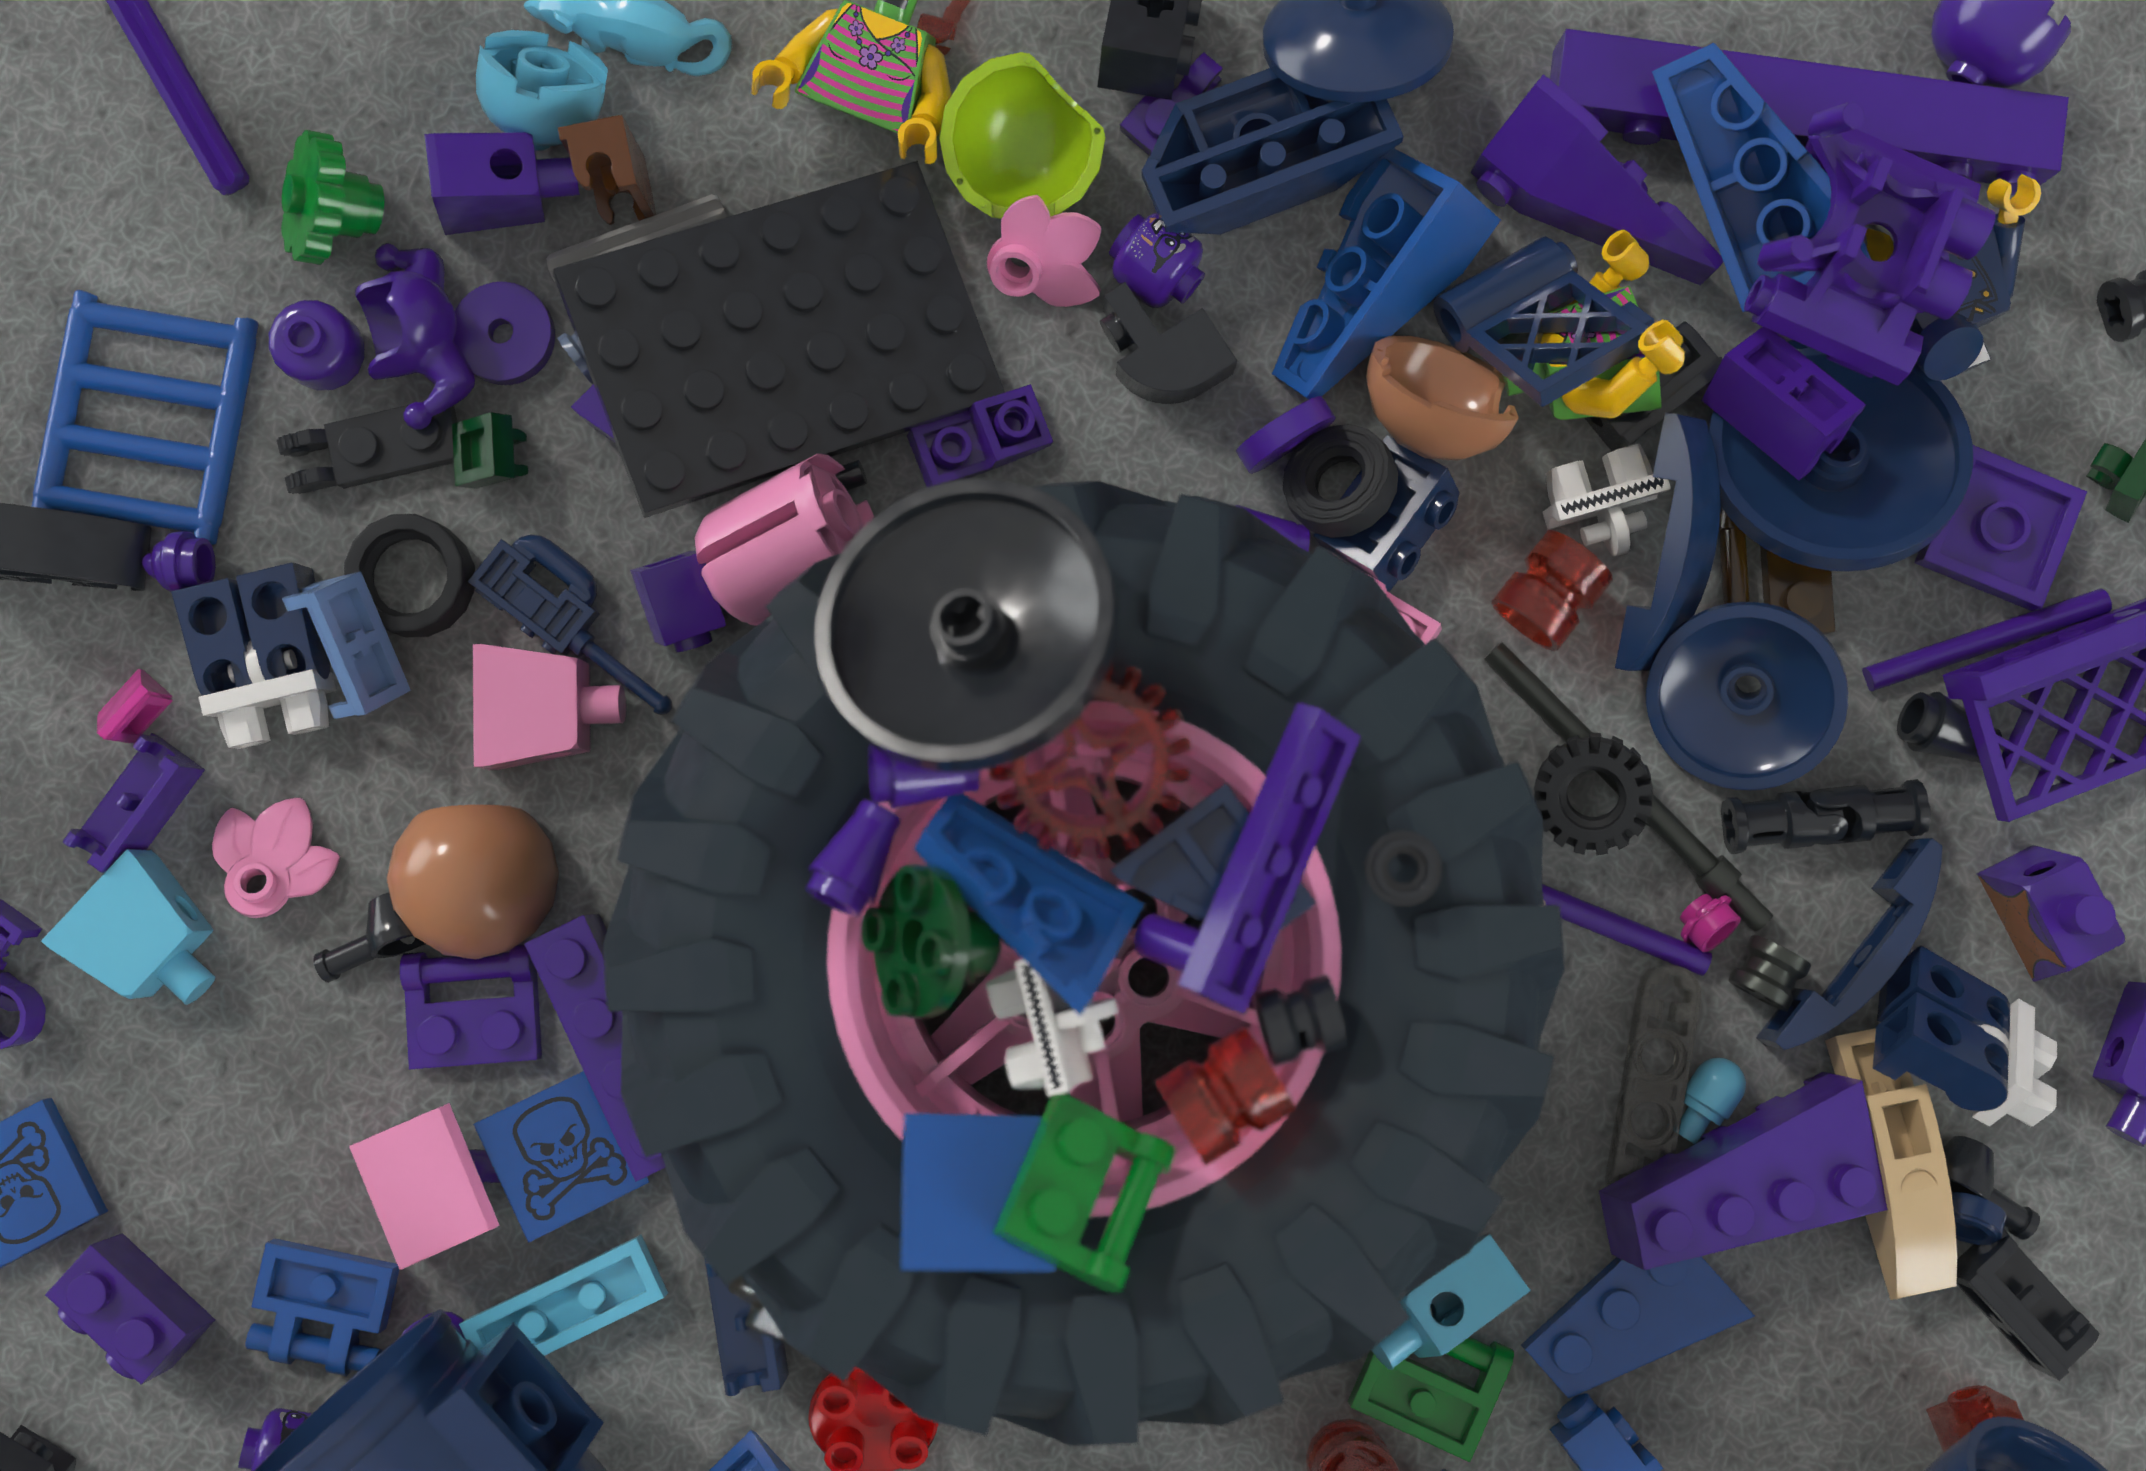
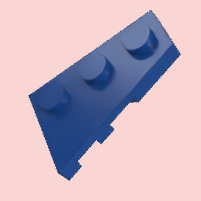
[914,794,1144,1016]

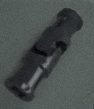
[1720,779,1931,854]

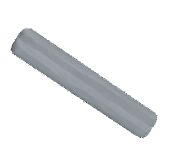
[546,194,727,284]

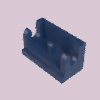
[704,1258,789,1396]

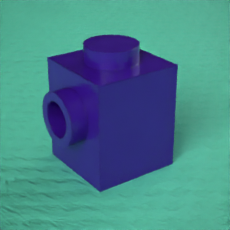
[630,551,727,652]

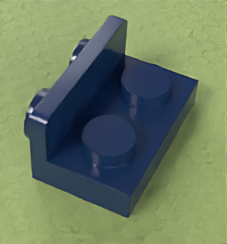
[1313,435,1460,592]

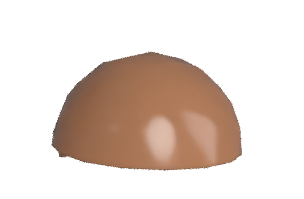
[1366,336,1519,461]
[387,805,559,959]

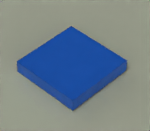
[900,1113,1056,1273]

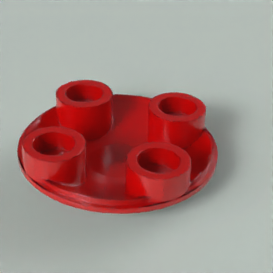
[808,1367,938,1471]

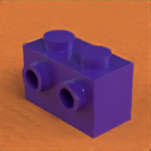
[45,1233,216,1385]

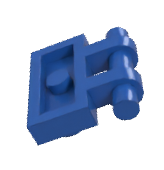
[246,1238,399,1376]

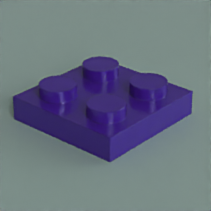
[1914,445,2087,611]

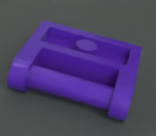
[400,944,542,1070]

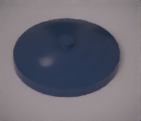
[1708,340,1973,571]

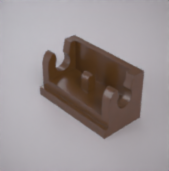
[558,115,656,225]

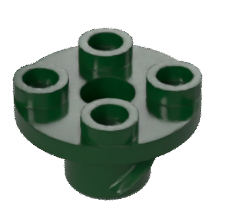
[861,865,1002,1018]

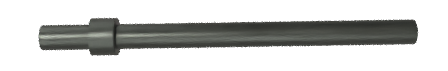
[1484,642,1773,932]

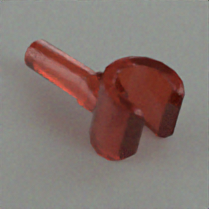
[917,0,971,56]

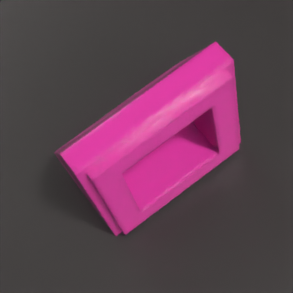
[97,669,173,743]

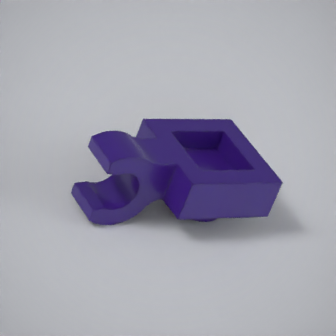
[1120,52,1223,156]

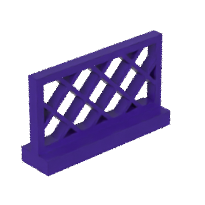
[1942,598,2146,822]

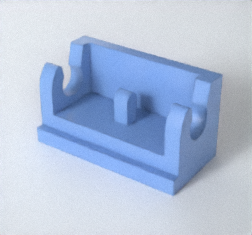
[282,571,411,719]

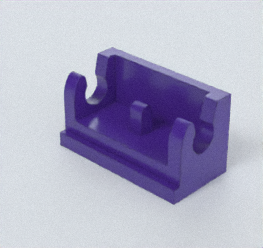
[1701,327,1866,480]
[63,733,205,873]

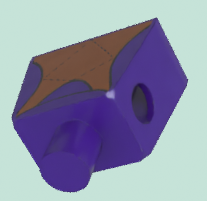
[1977,845,2125,982]

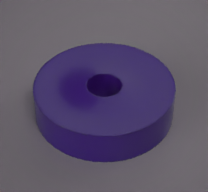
[454,282,555,385]
[1236,396,1336,474]

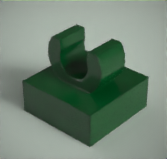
[452,412,529,489]
[2086,439,2146,523]

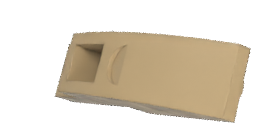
[1825,1028,1957,1300]

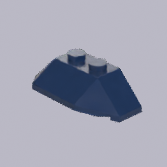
[1141,68,1404,235]

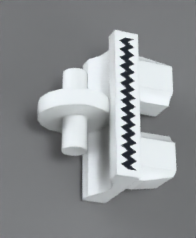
[1542,444,1671,556]
[986,959,1119,1096]

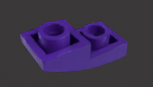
[907,384,1053,488]

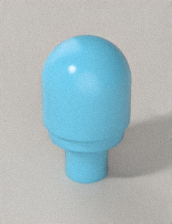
[1673,1058,1746,1144]

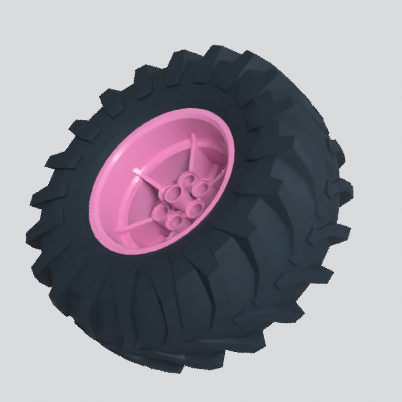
[604,481,1565,1446]

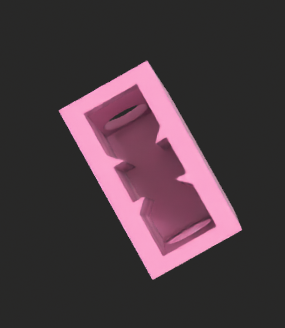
[473,644,626,770]

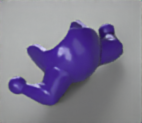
[355,243,475,429]

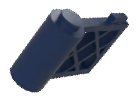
[1433,236,1654,407]

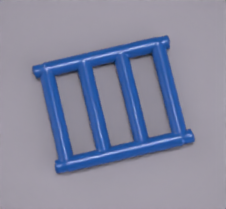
[31,290,259,545]

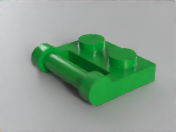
[993,1093,1177,1293]
[1347,1337,1514,1462]

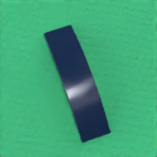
[1615,412,1721,671]
[1756,838,1943,1050]

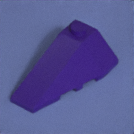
[1470,74,1723,285]

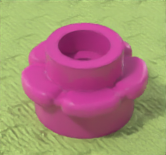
[1680,894,1741,953]

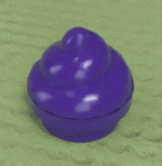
[142,531,216,592]

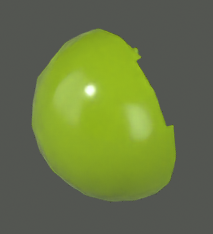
[939,52,1105,219]

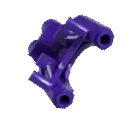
[1744,102,1996,386]

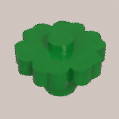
[281,130,385,265]

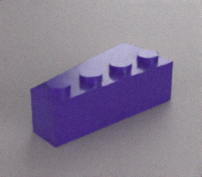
[1599,1072,1888,1270]

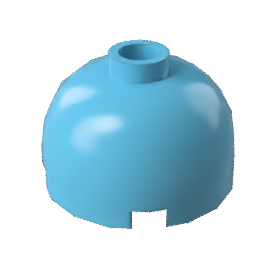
[476,30,608,151]

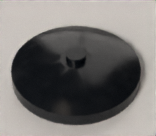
[815,478,1119,772]

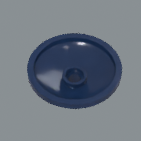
[1263,0,1454,102]
[1646,602,1848,790]

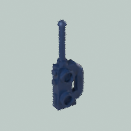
[468,534,672,715]

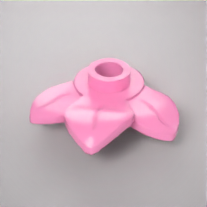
[987,195,1101,307]
[212,798,340,918]

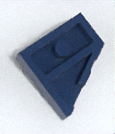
[1110,783,1316,930]

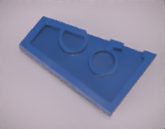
[1521,1256,1755,1398]

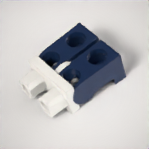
[171,562,336,749]
[1872,945,2057,1127]

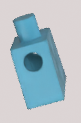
[41,849,216,1005]
[1372,1234,1531,1370]

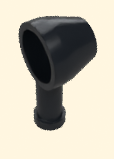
[313,892,426,983]
[1943,1136,2040,1240]

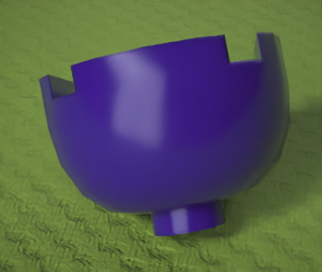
[1931,0,2071,88]

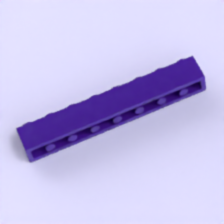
[1550,29,2069,195]

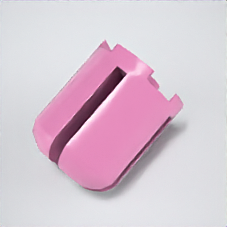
[694,453,874,626]

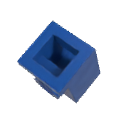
[1549,1393,1664,1471]

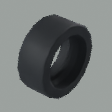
[344,514,475,637]

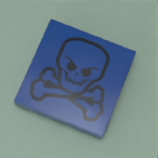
[473,1071,649,1243]
[0,1098,108,1269]

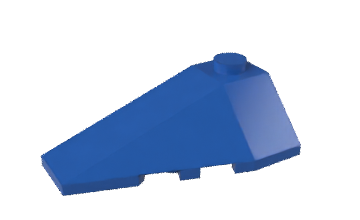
[1652,43,1871,312]
[1272,148,1501,400]

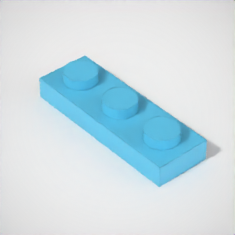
[459,1235,668,1356]

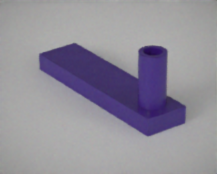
[1134,702,1361,1015]

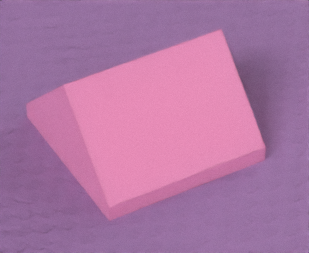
[349,1103,500,1270]

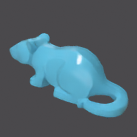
[524,0,732,76]

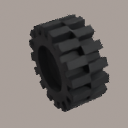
[1534,733,1653,856]

